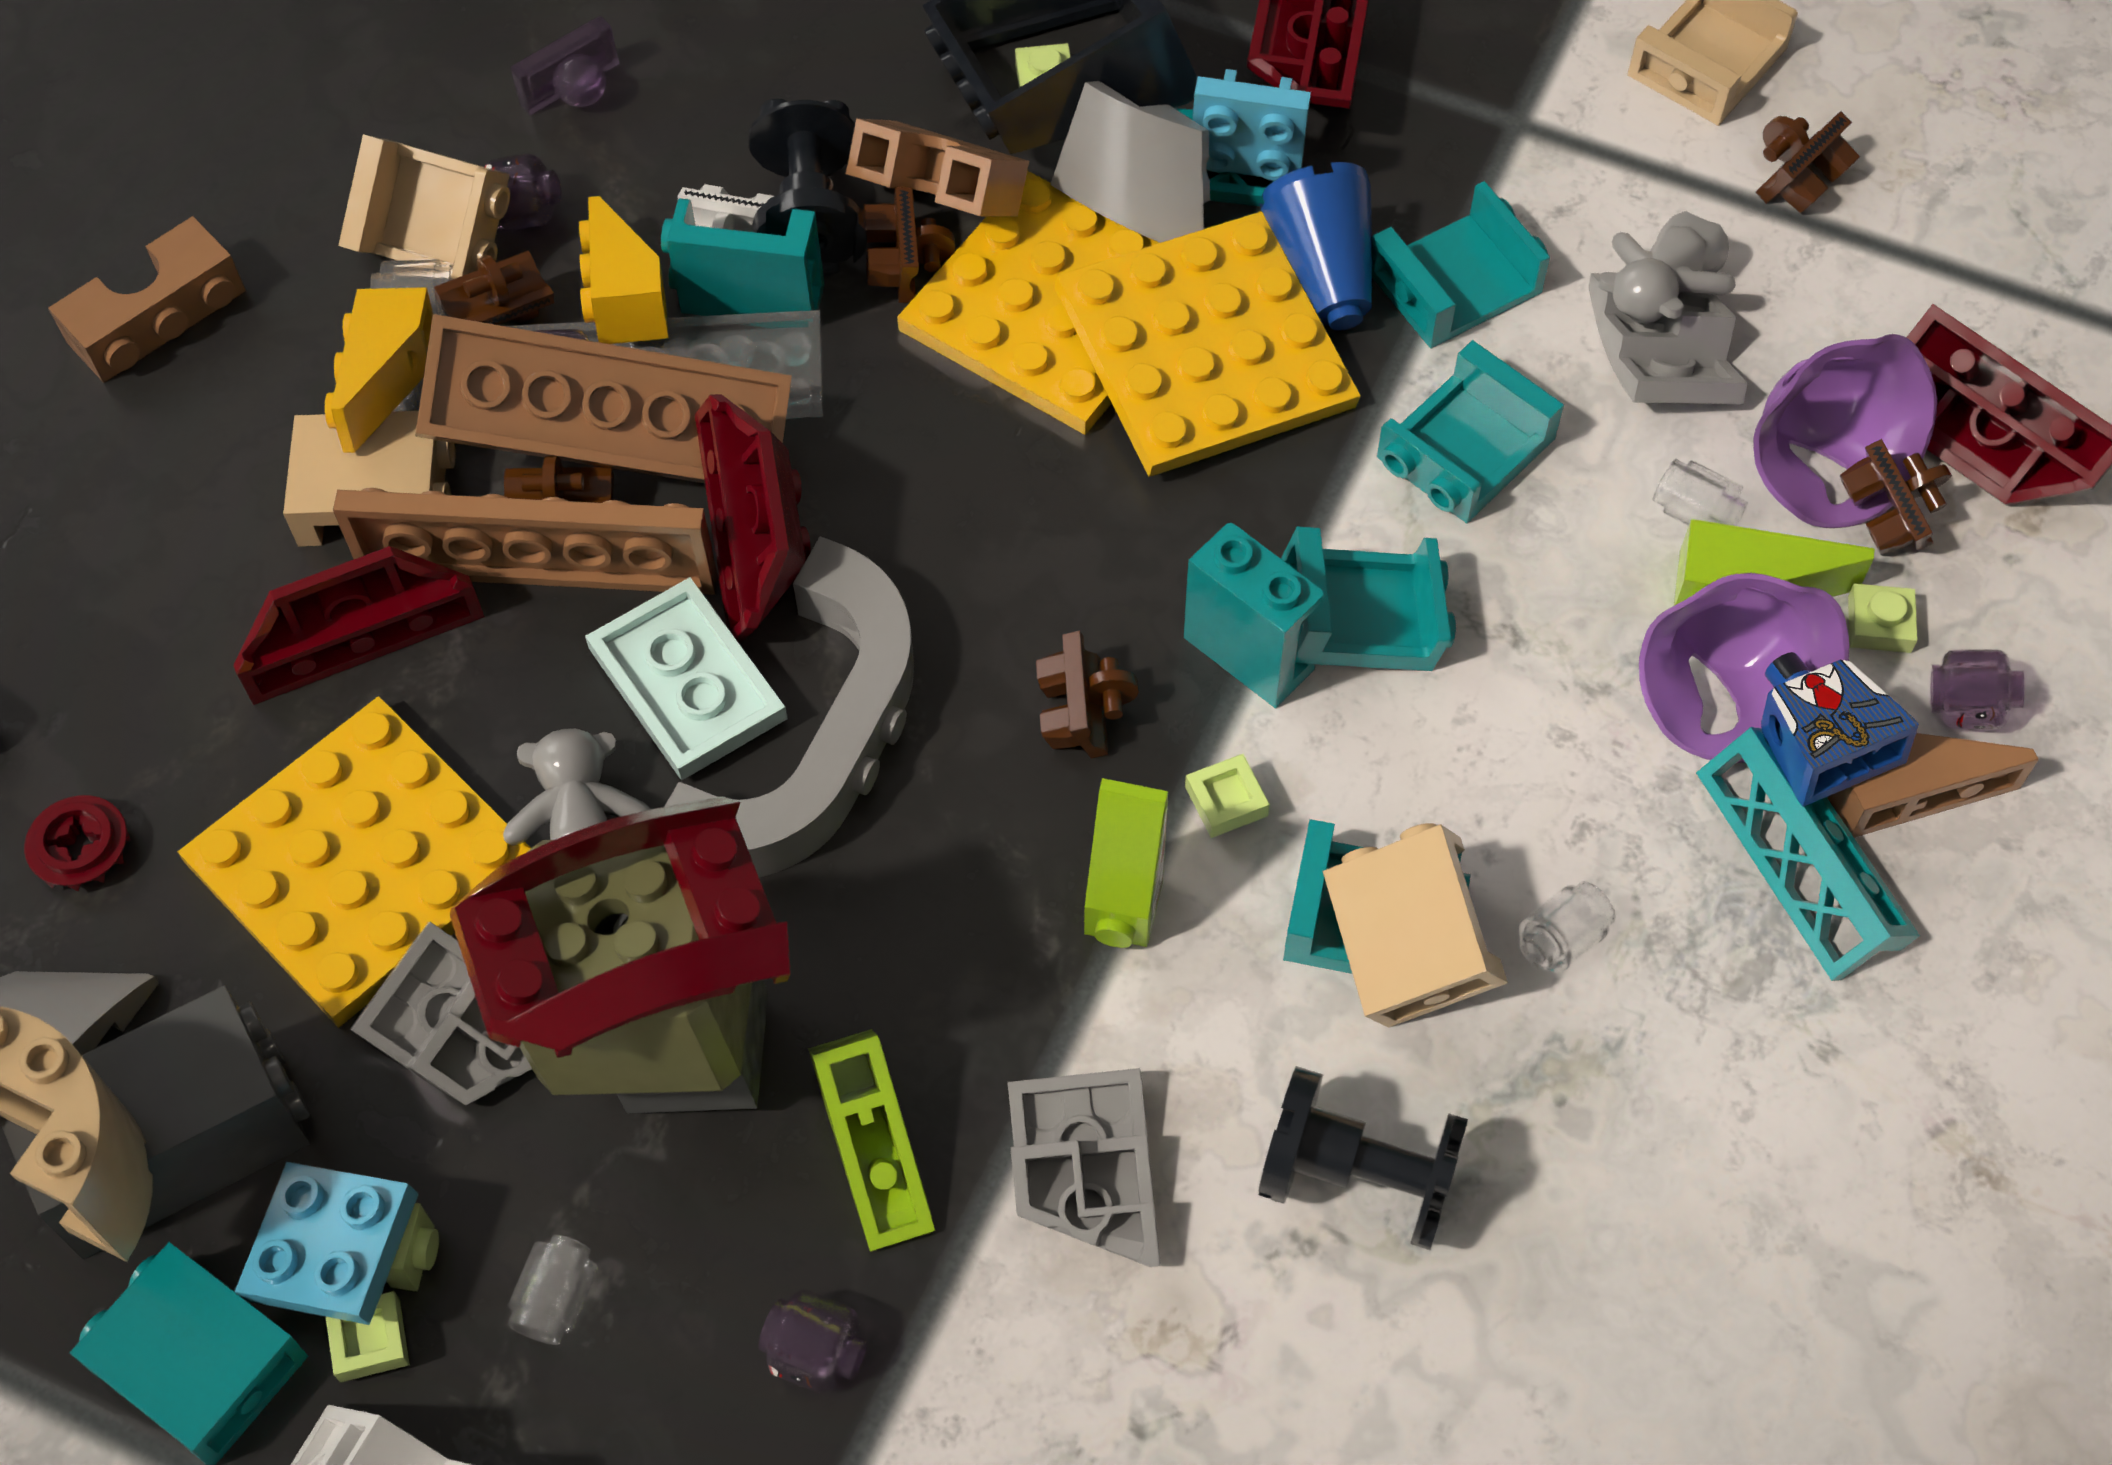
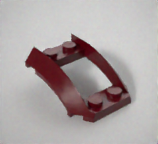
[450,796,791,1058]

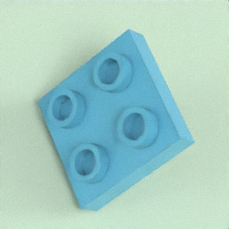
[1193,69,1311,180]
[235,1162,418,1325]

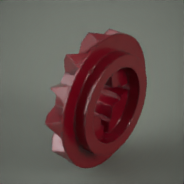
[24,795,131,892]

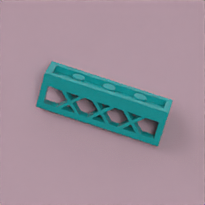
[1696,727,1920,981]

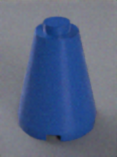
[1260,162,1372,330]

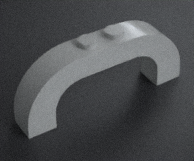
[664,536,914,877]

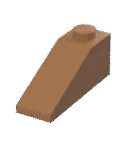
[1827,733,2039,838]

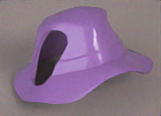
[1753,334,1937,528]
[1639,573,1849,763]

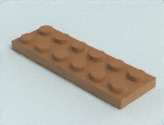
[415,314,792,483]
[333,488,718,595]

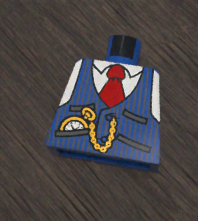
[1761,652,1919,807]

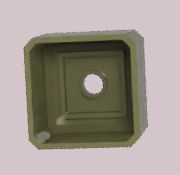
[520,840,752,1095]

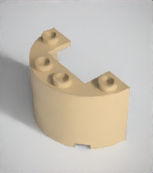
[0,1007,153,1262]

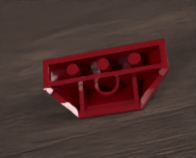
[1247,0,1370,108]
[1906,304,2112,506]
[695,394,811,644]
[233,546,484,705]

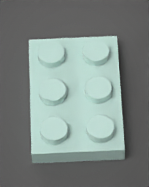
[585,577,788,781]

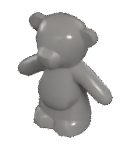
[1598,211,1736,325]
[503,728,651,846]

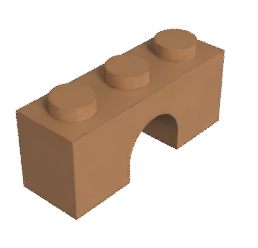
[846,118,1029,217]
[48,216,246,383]

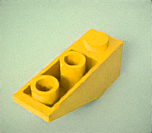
[579,196,669,344]
[325,287,433,453]

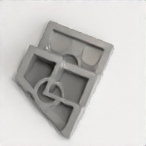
[1050,81,1210,243]
[1588,273,1748,405]
[350,922,532,1105]
[0,971,159,1055]
[1008,1068,1160,1267]

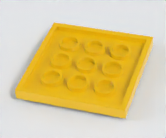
[897,171,1160,435]
[1054,211,1361,477]
[177,696,531,1028]

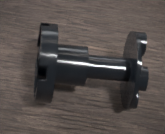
[748,98,867,277]
[1258,1066,1468,1250]

